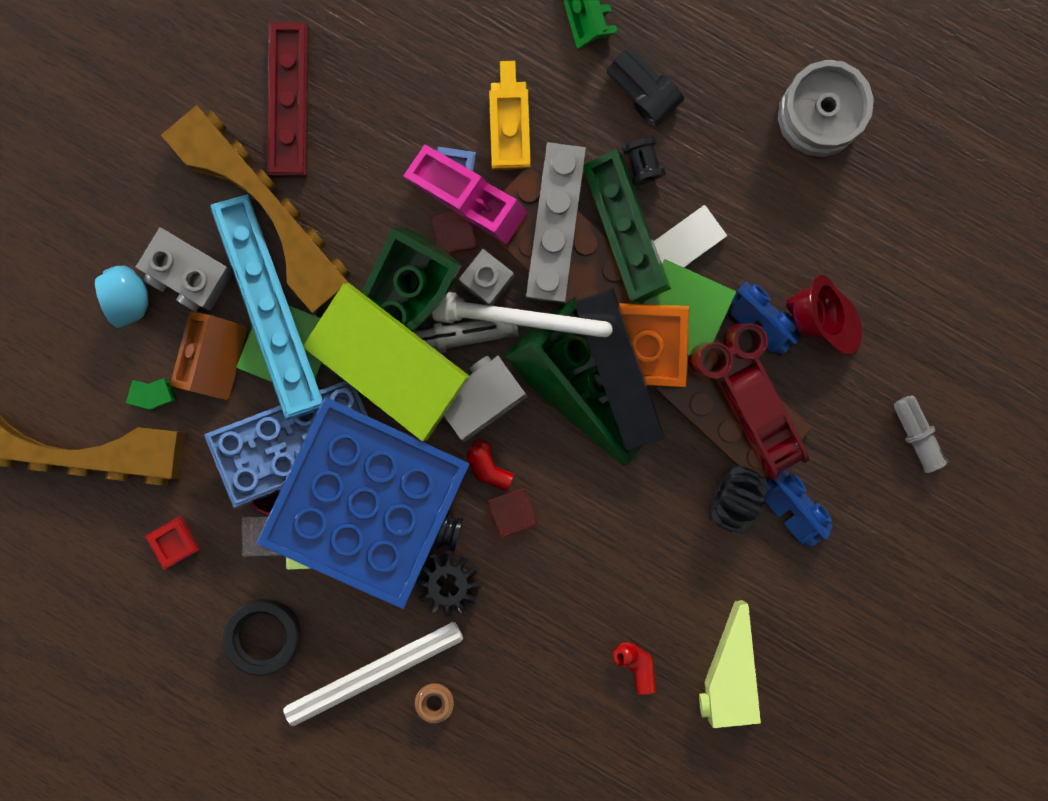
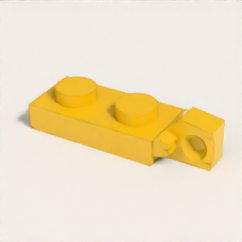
[489,61,531,170]

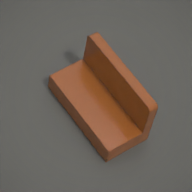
[170,311,248,400]

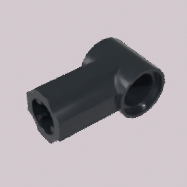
[606,47,684,127]

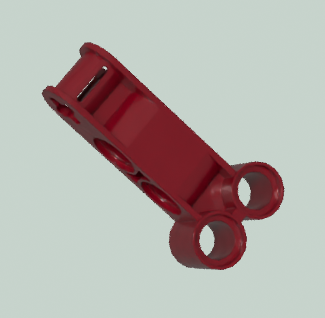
[689,323,809,480]

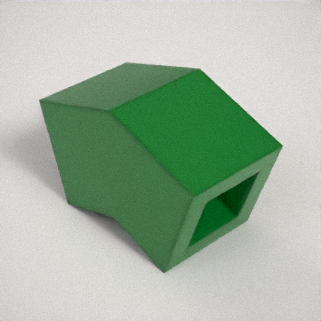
[126,378,178,410]

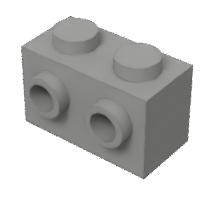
[136,227,234,312]
[444,356,527,442]

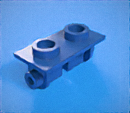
[728,281,801,356]
[764,470,833,548]

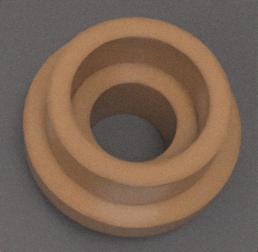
[415,683,454,723]

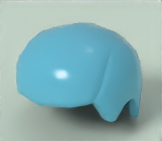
[95,265,149,328]

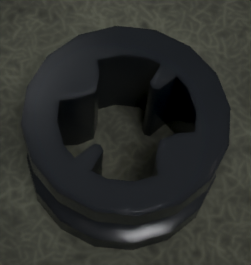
[436,513,464,551]

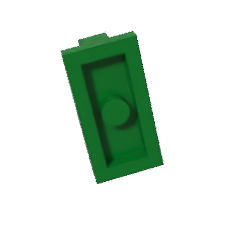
[563,0,617,50]

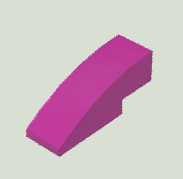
[403,145,528,244]

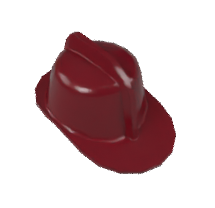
[786,275,862,355]

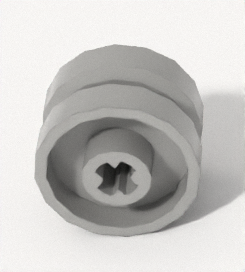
[778,60,874,157]

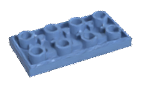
[204,381,368,509]

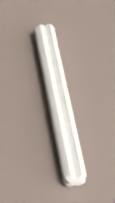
[283,622,463,726]

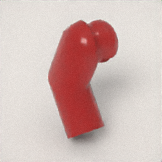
[467,439,514,491]
[613,642,656,694]

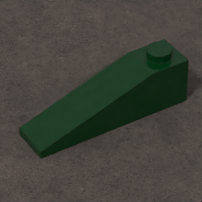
[326,228,461,369]
[505,298,642,466]

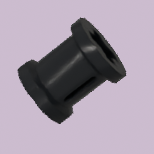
[622,136,666,185]

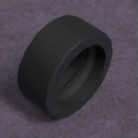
[223,598,302,676]

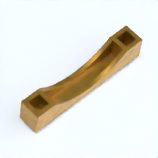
[161,105,351,317]
[0,415,186,486]

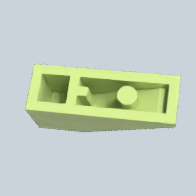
[699,600,761,728]

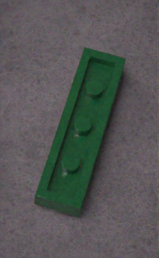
[583,148,671,304]

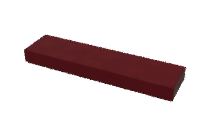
[267,22,309,177]

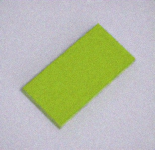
[303,283,470,442]

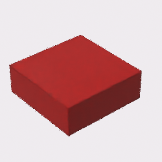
[145,517,200,570]

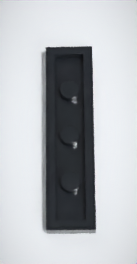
[574,288,665,450]

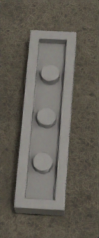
[526,142,586,304]

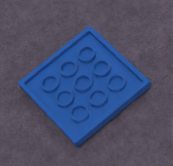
[256,397,469,609]

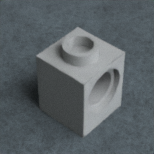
[459,249,514,306]

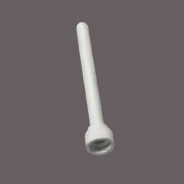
[432,292,613,338]

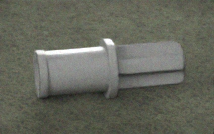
[894,396,948,473]

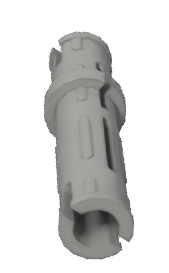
[413,320,519,354]

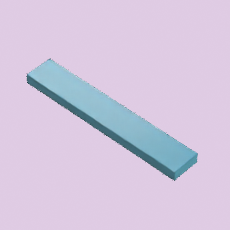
[211,194,323,421]

